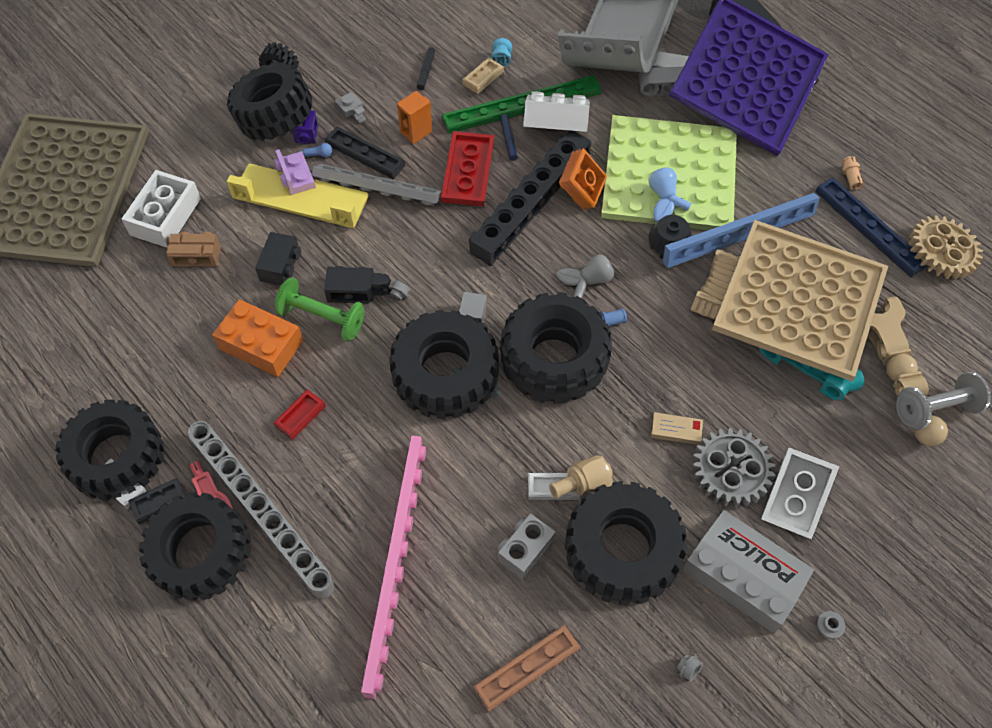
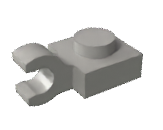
[335,92,366,124]

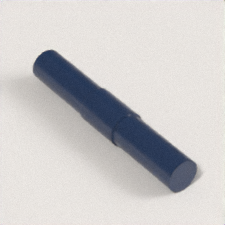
[500,115,518,161]

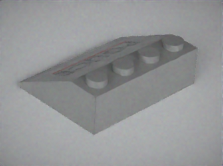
[682,510,814,634]

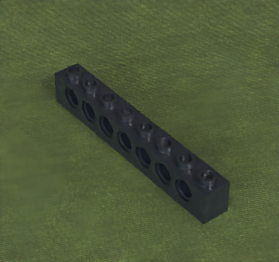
[469,130,591,266]

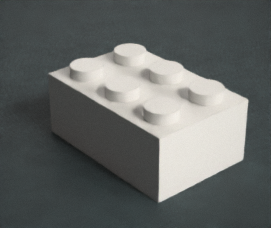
[523,92,590,132]
[122,170,201,248]

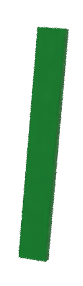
[441,75,602,134]

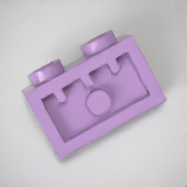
[274,149,316,195]

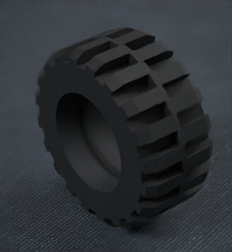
[227,63,313,141]
[55,399,164,501]
[139,492,251,601]

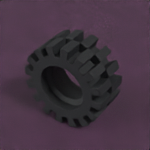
[258,42,299,69]

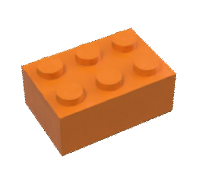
[212,299,303,377]

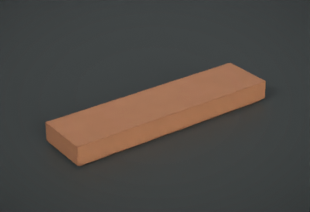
[473,625,580,712]

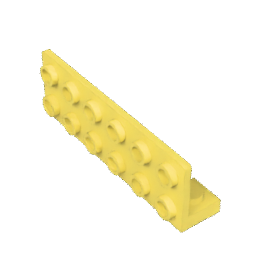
[227,164,369,229]

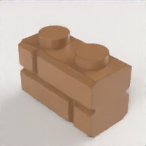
[167,232,221,266]

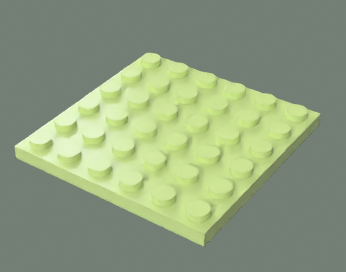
[601,115,737,230]

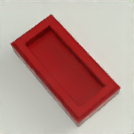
[273,389,326,440]

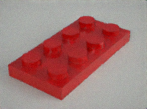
[441,131,494,207]

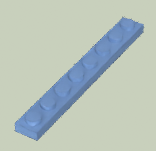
[663,193,820,268]

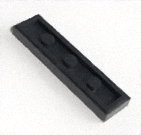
[324,126,406,179]

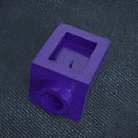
[292,110,318,144]

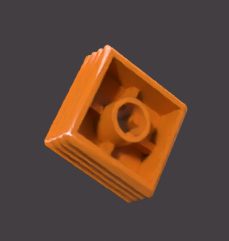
[559,148,607,210]

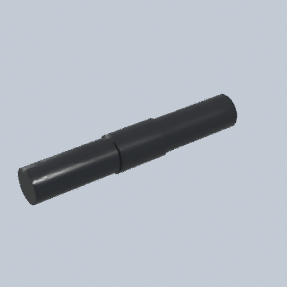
[417,47,435,90]

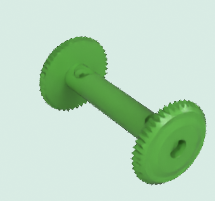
[275,277,365,342]

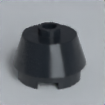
[649,215,692,259]

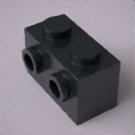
[255,232,301,285]

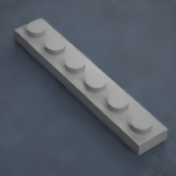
[312,164,442,205]

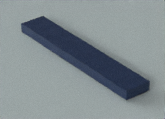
[815,177,927,278]

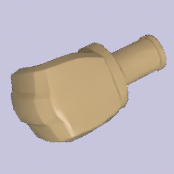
[549,455,613,499]

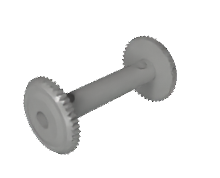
[896,372,991,430]

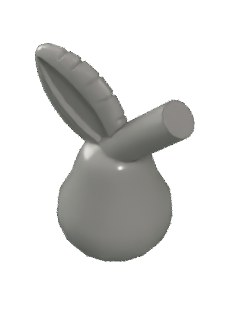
[556,254,614,298]

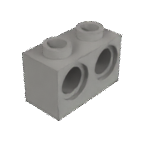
[497,513,556,580]

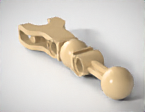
[867,296,948,446]

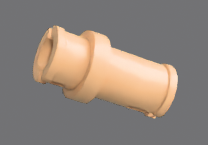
[841,156,864,190]

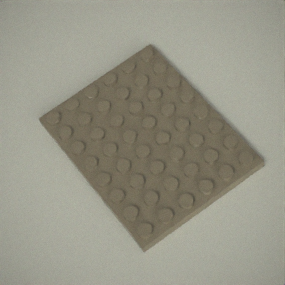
[0,113,149,267]

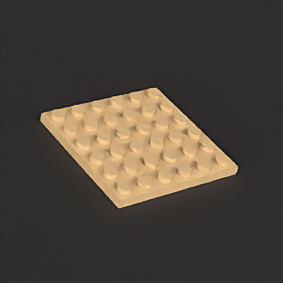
[712,220,888,381]

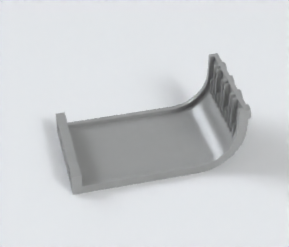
[558,0,678,73]

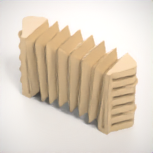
[691,249,740,320]

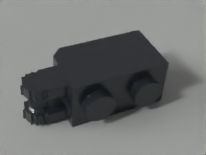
[324,266,391,304]

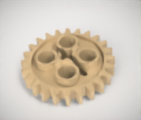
[908,215,983,280]

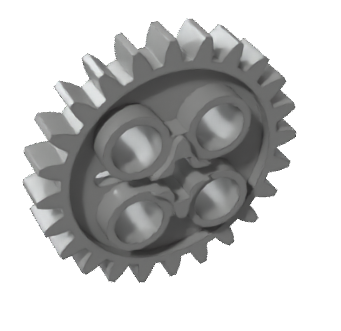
[691,428,775,508]

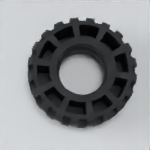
[389,310,499,419]
[565,481,687,606]

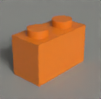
[397,91,432,144]

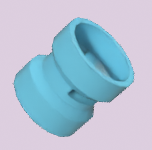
[491,38,512,67]

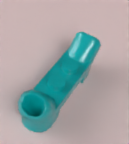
[759,348,864,401]

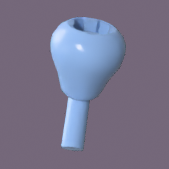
[648,167,692,222]

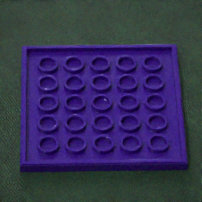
[668,0,829,156]

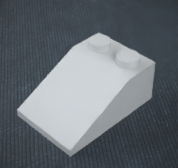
[761,448,839,539]

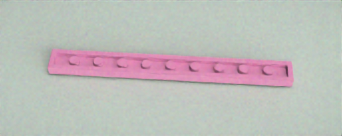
[361,436,426,699]

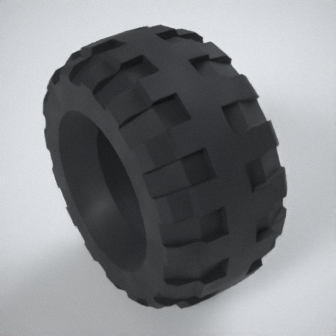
[500,292,612,404]

